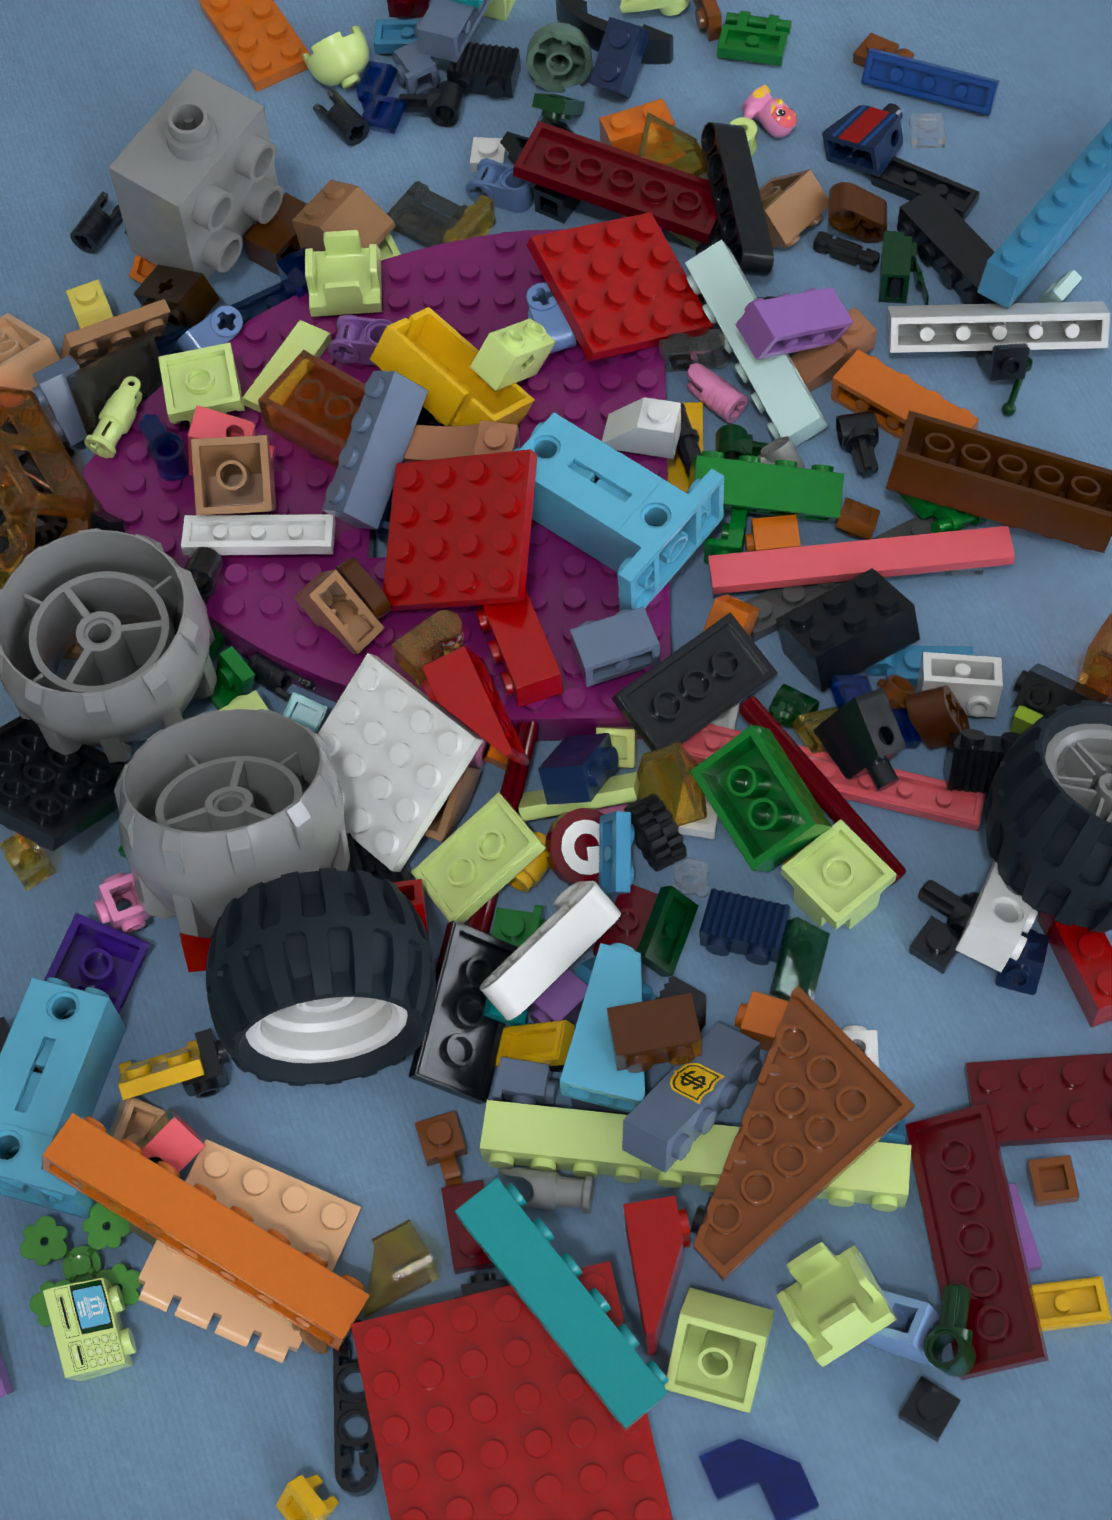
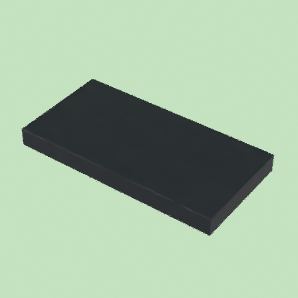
[611,612,778,761]
[408,920,518,1105]

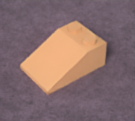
[0,313,60,409]

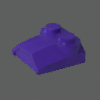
[44,913,150,1014]

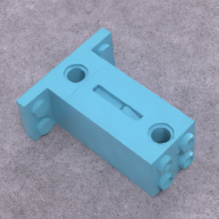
[514,413,724,611]
[0,977,126,1219]

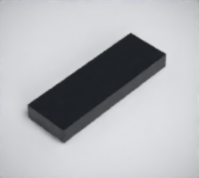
[871,156,980,221]

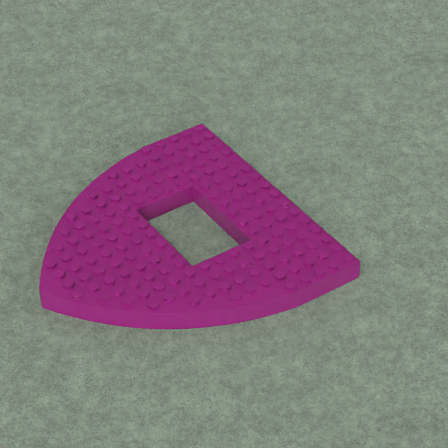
[83,226,671,741]

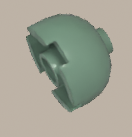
[526,22,592,93]

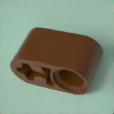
[828,182,887,243]
[906,685,970,750]

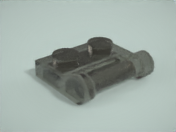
[387,181,476,247]
[659,329,730,372]

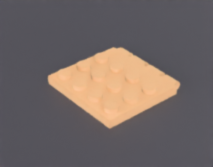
[138,1139,361,1363]

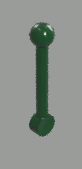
[1002,357,1033,416]

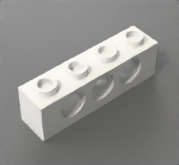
[955,860,1038,972]

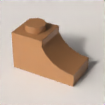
[293,570,385,654]

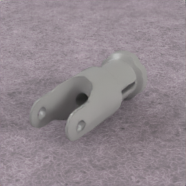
[498,1167,595,1214]

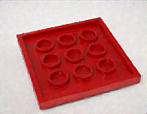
[527,212,714,361]
[383,449,537,612]

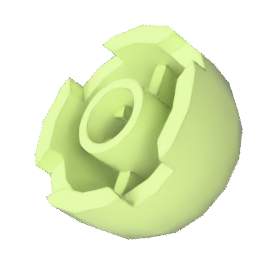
[302,26,369,89]

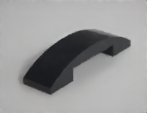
[556,0,673,64]

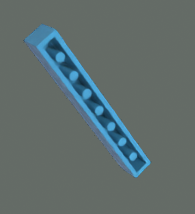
[977,119,1112,309]

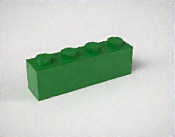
[688,451,844,523]

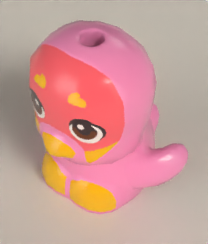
[741,84,797,138]

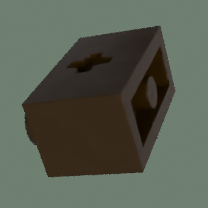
[133,264,220,328]

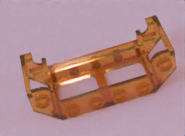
[0,386,95,573]

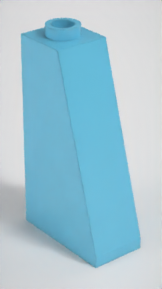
[560,943,645,1113]

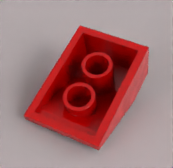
[422,646,530,767]
[623,1195,690,1356]

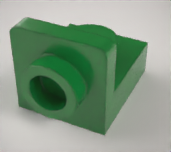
[704,509,747,564]
[207,646,255,710]
[491,905,547,947]

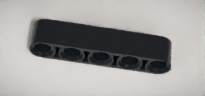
[701,122,774,277]

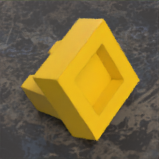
[275,1474,339,1520]

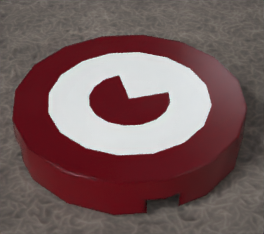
[545,808,605,886]

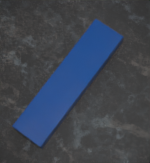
[861,48,1000,116]

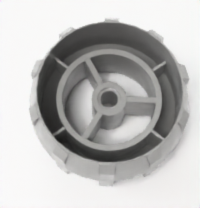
[0,528,217,763]
[114,709,350,939]

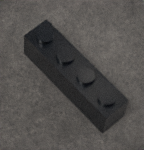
[897,188,998,304]

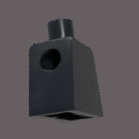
[813,687,905,791]

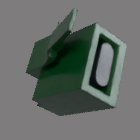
[878,231,929,305]

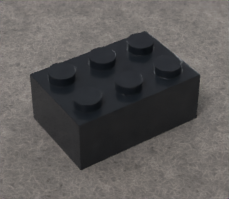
[776,568,920,692]

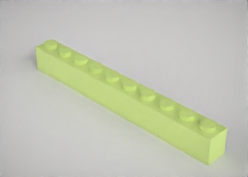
[480,1100,911,1212]

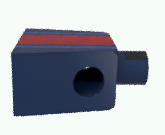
[822,103,903,177]

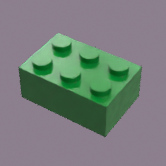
[690,725,832,872]

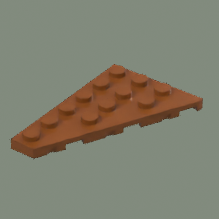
[693,986,914,1281]

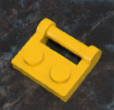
[118,1040,205,1100]

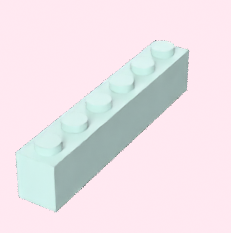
[685,239,829,447]

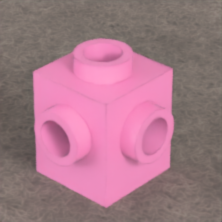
[93,872,151,933]

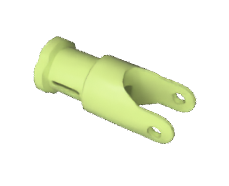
[84,376,142,459]

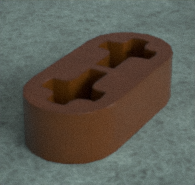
[335,557,392,620]

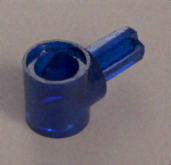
[138,413,189,481]

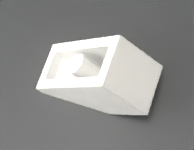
[602,397,681,459]

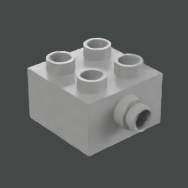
[108,68,283,279]

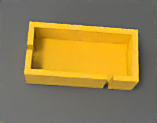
[370,307,535,428]

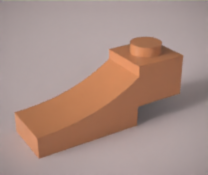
[790,307,877,392]
[403,420,520,463]

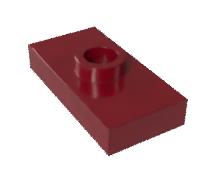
[593,884,658,956]

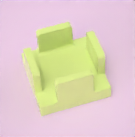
[305,230,382,317]
[158,343,245,426]
[780,819,897,930]
[776,1242,897,1367]

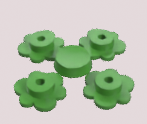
[20,1203,142,1327]

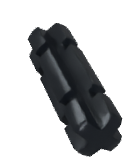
[813,231,880,272]

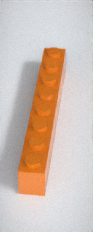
[42,1113,370,1351]

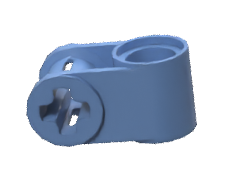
[465,158,534,213]
[526,283,576,354]
[176,305,243,352]

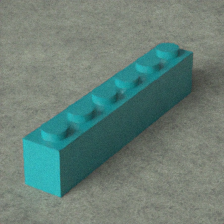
[455,1178,669,1431]

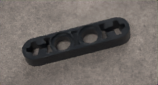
[333,1319,378,1497]

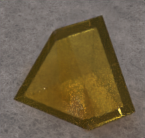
[639,112,707,176]
[637,742,707,826]
[363,1220,439,1319]

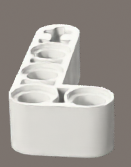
[480,881,621,1021]

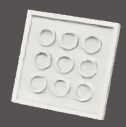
[317,653,484,872]

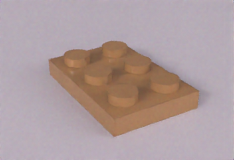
[60,299,171,369]

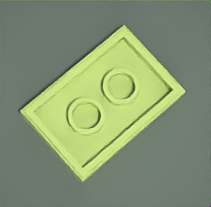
[411,792,546,924]

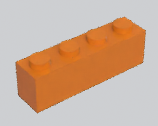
[831,350,979,439]

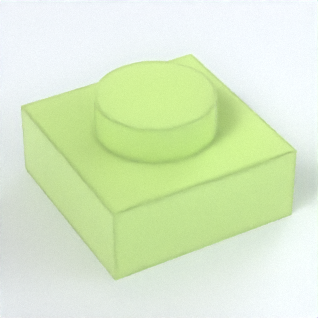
[596,726,637,768]

